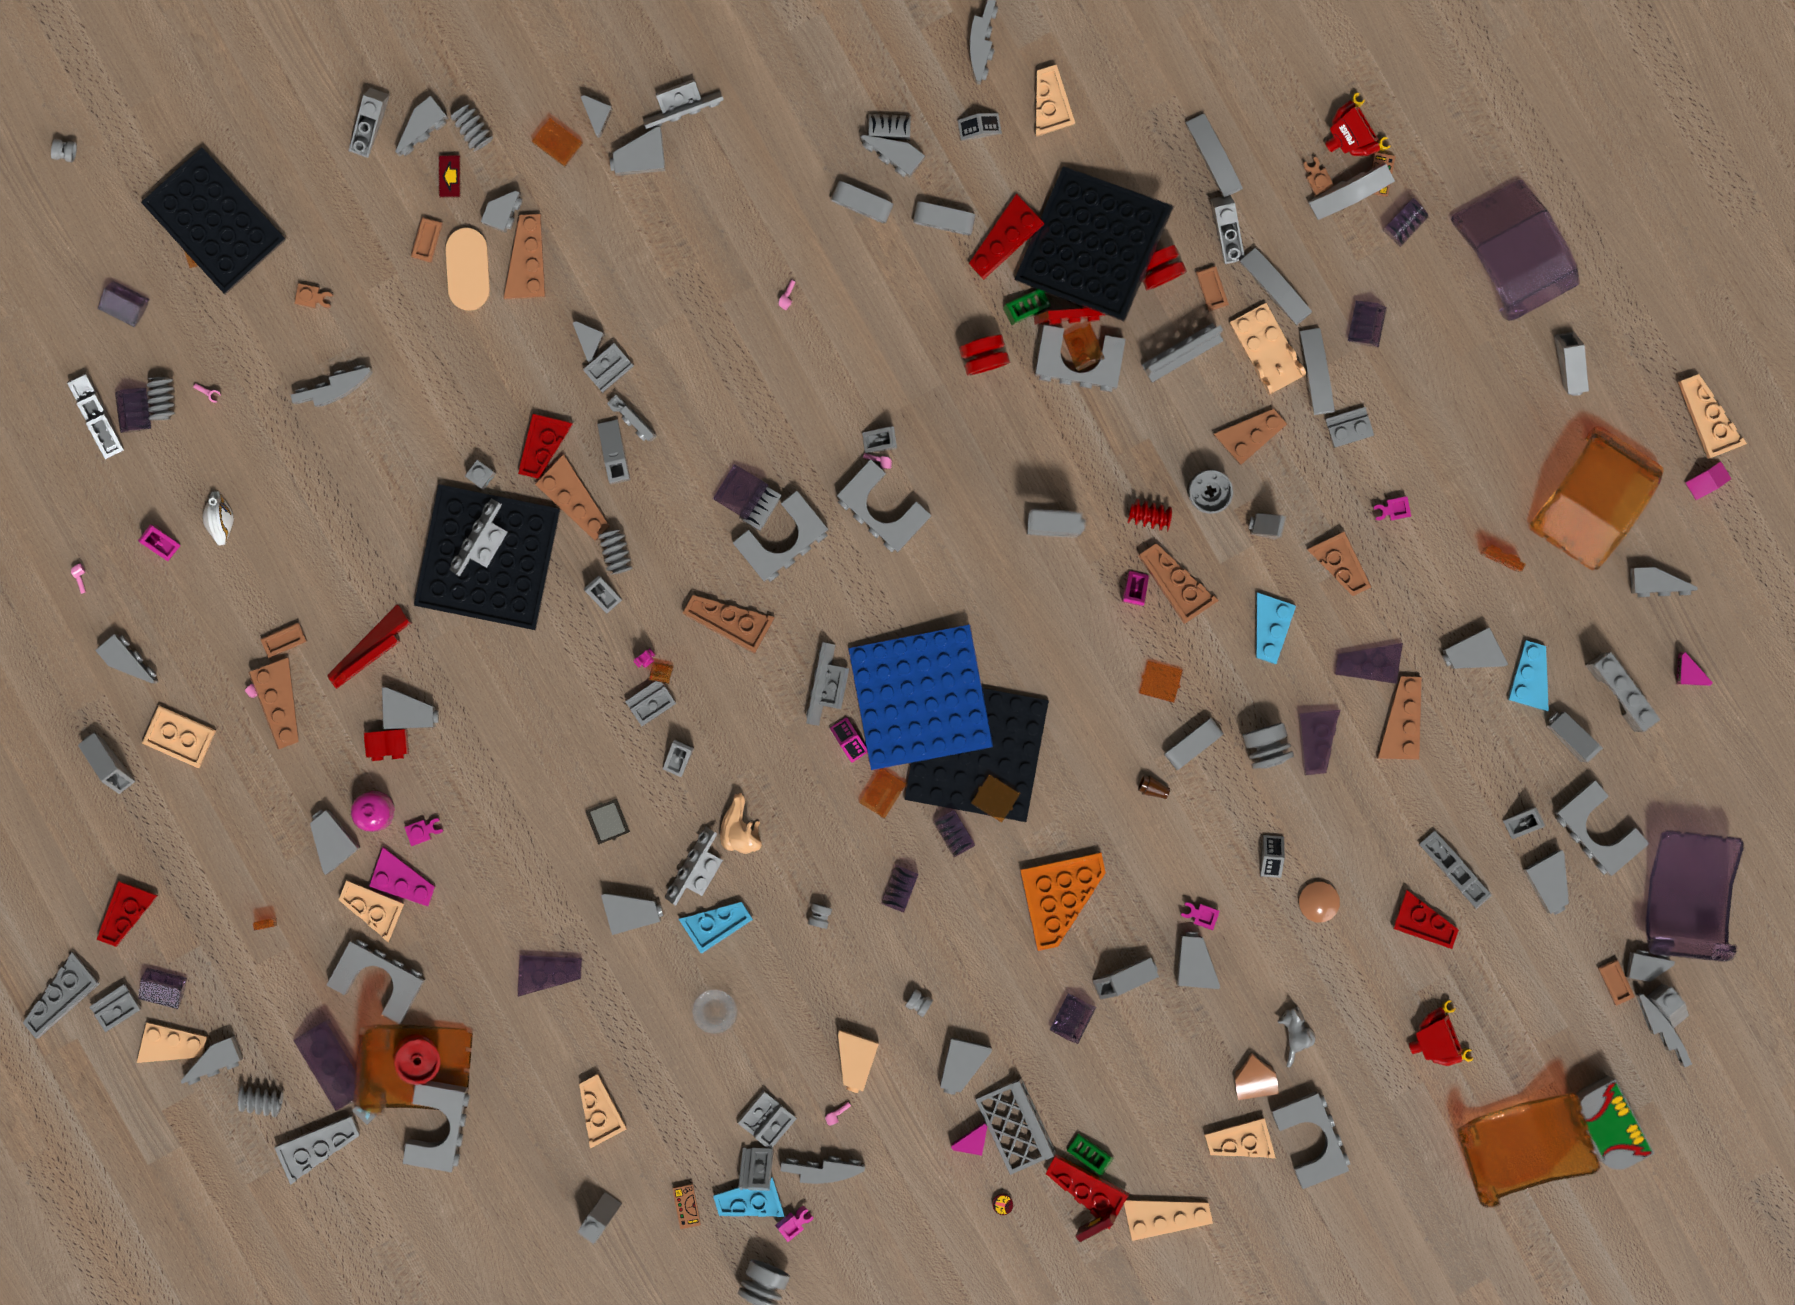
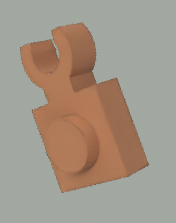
[1303,157,1334,197]
[294,283,333,309]

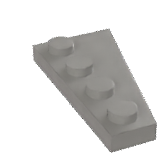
[23,952,100,1039]
[274,1115,360,1185]

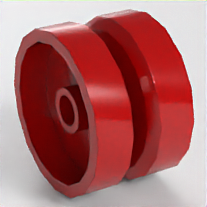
[1142,245,1187,291]
[959,334,1010,376]
[393,1034,441,1085]

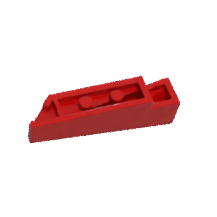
[327,605,412,689]

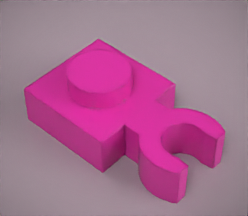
[1373,496,1411,521]
[634,648,656,668]
[404,818,444,846]
[1181,902,1220,930]
[775,1206,814,1242]

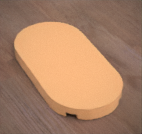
[446,228,490,311]

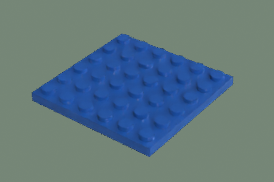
[849,625,993,770]

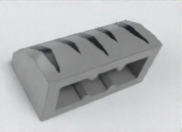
[869,114,911,140]
[739,484,782,531]

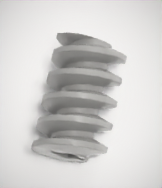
[450,105,493,151]
[147,377,175,420]
[598,530,633,575]
[238,1085,283,1118]

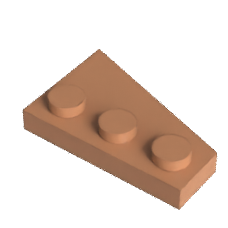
[1213,409,1287,465]
[1307,531,1372,596]

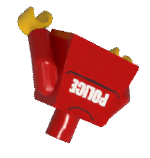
[1325,93,1391,156]

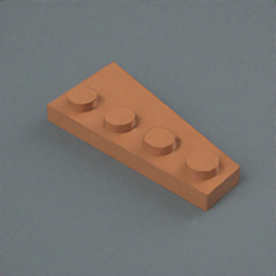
[504,214,545,299]
[535,454,610,541]
[1138,543,1219,624]
[683,595,775,654]
[248,658,299,749]
[1377,676,1422,760]

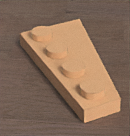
[1678,374,1747,459]
[1124,1200,1213,1241]

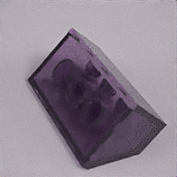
[293,1019,372,1111]

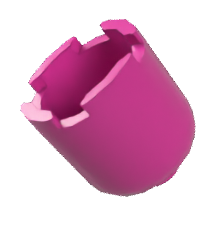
[351,791,395,832]

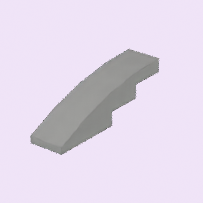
[1186,114,1243,198]
[1308,162,1395,220]
[1240,248,1312,326]
[1300,328,1335,415]
[67,373,124,459]
[1419,831,1492,909]
[1635,993,1692,1067]

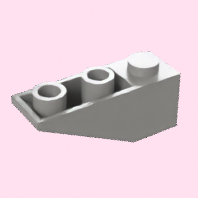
[349,88,389,158]
[395,96,448,156]
[861,135,925,178]
[1210,195,1245,264]
[598,420,631,485]
[1630,567,1697,597]
[95,634,158,684]
[181,1036,243,1085]

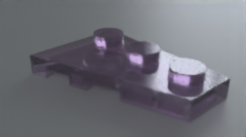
[1334,643,1403,684]
[1299,710,1340,775]
[518,955,582,997]

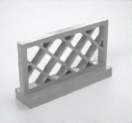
[1141,323,1223,383]
[975,1078,1056,1175]

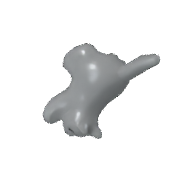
[1277,1006,1316,1067]

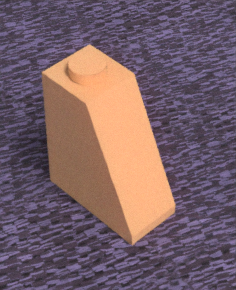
[838,1030,879,1093]

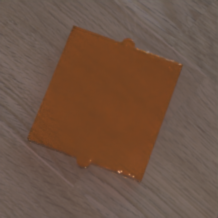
[1139,661,1183,703]
[971,774,1020,823]

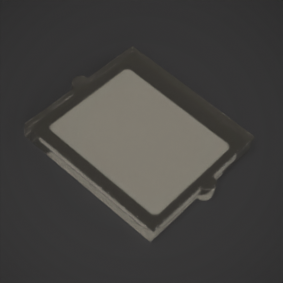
[585,799,630,845]

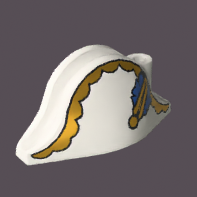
[203,491,234,546]

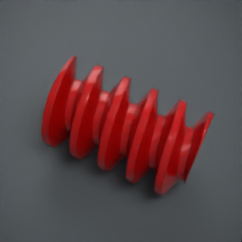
[1127,499,1172,532]

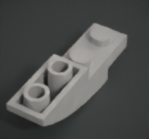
[970,0,999,85]
[291,365,373,408]
[780,1156,865,1184]

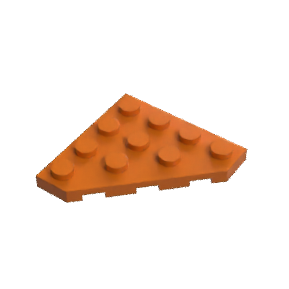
[1020,853,1106,951]

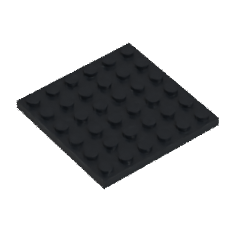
[1014,166,1174,322]
[414,484,561,630]
[904,688,1049,822]

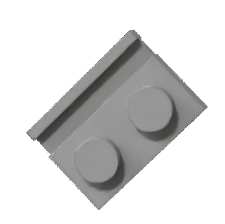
[583,343,634,393]
[1325,407,1374,448]
[625,679,677,727]
[89,984,141,1032]
[739,1148,774,1191]

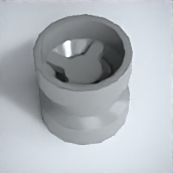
[51,139,77,162]
[807,904,832,929]
[905,989,933,1017]

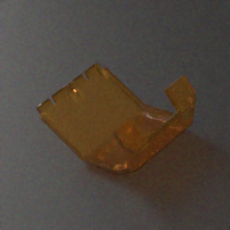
[1530,426,1664,571]
[354,1025,473,1115]
[1457,1093,1601,1207]

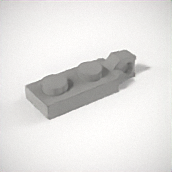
[607,395,657,441]

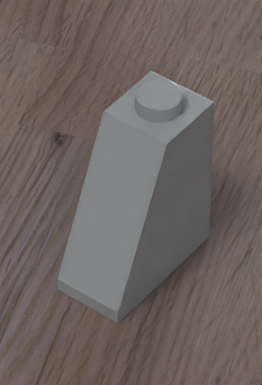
[610,127,666,176]
[1554,332,1589,396]
[1442,627,1508,669]
[382,687,439,729]
[1547,712,1603,762]
[78,733,136,794]
[310,809,360,875]
[1523,849,1569,915]
[601,893,664,935]
[1177,932,1220,989]
[1093,958,1159,1000]
[1646,984,1689,1029]
[940,1037,992,1095]
[577,1192,622,1244]

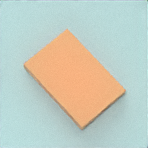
[142,705,216,768]

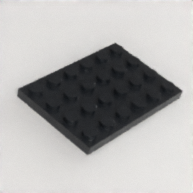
[141,147,286,295]

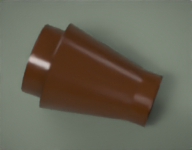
[1138,775,1170,799]

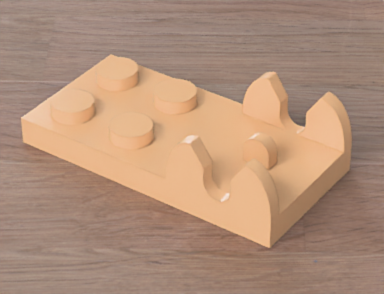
[1230,303,1306,395]

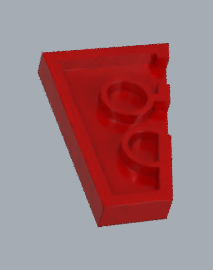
[1034,308,1106,325]
[518,414,573,479]
[96,881,159,947]
[1392,890,1459,949]

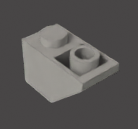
[481,191,522,233]
[1626,950,1675,982]

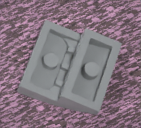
[737,1090,797,1149]

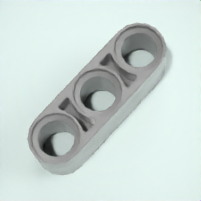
[831,181,894,223]
[913,202,976,235]
[1164,718,1224,770]

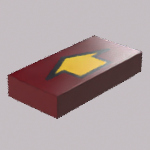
[439,156,461,198]
[1075,1210,1117,1242]

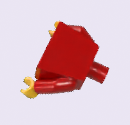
[1409,1000,1473,1066]

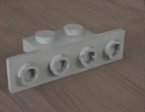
[643,79,724,129]
[449,498,508,576]
[806,642,849,726]
[665,826,723,905]

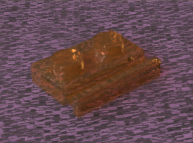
[532,118,583,167]
[1063,323,1105,371]
[1480,545,1526,572]
[859,768,906,819]

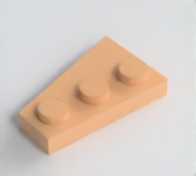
[1036,64,1075,137]
[339,880,405,942]
[137,1022,208,1063]
[579,1074,627,1149]
[1204,1118,1276,1158]

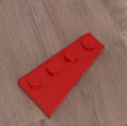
[969,194,1044,280]
[1046,1154,1129,1230]

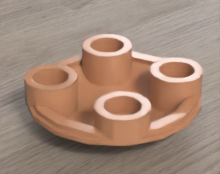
[1298,882,1340,923]

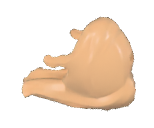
[720,793,762,854]

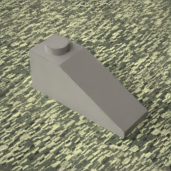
[1248,513,1286,540]

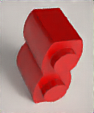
[364,729,409,761]

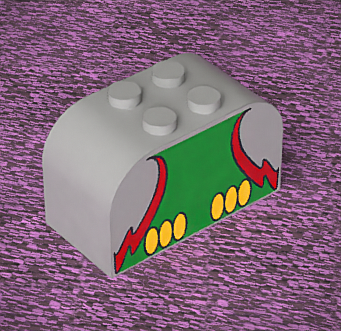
[1571,1076,1654,1170]

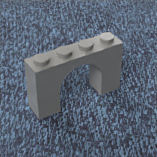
[1035,325,1125,392]
[837,460,932,553]
[733,491,828,582]
[1027,510,1085,538]
[1586,652,1660,732]
[1554,780,1649,876]
[327,939,425,1025]
[403,1081,470,1172]
[1271,1092,1350,1189]

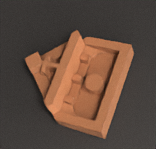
[1235,1053,1279,1100]

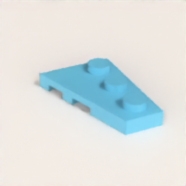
[1256,593,1296,664]
[1508,640,1549,711]
[679,902,753,954]
[713,1177,785,1217]

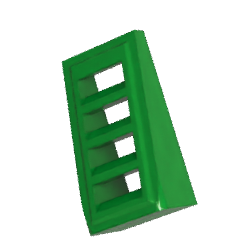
[1003,290,1051,325]
[1067,1134,1114,1175]

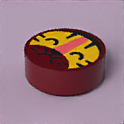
[992,1194,1013,1215]

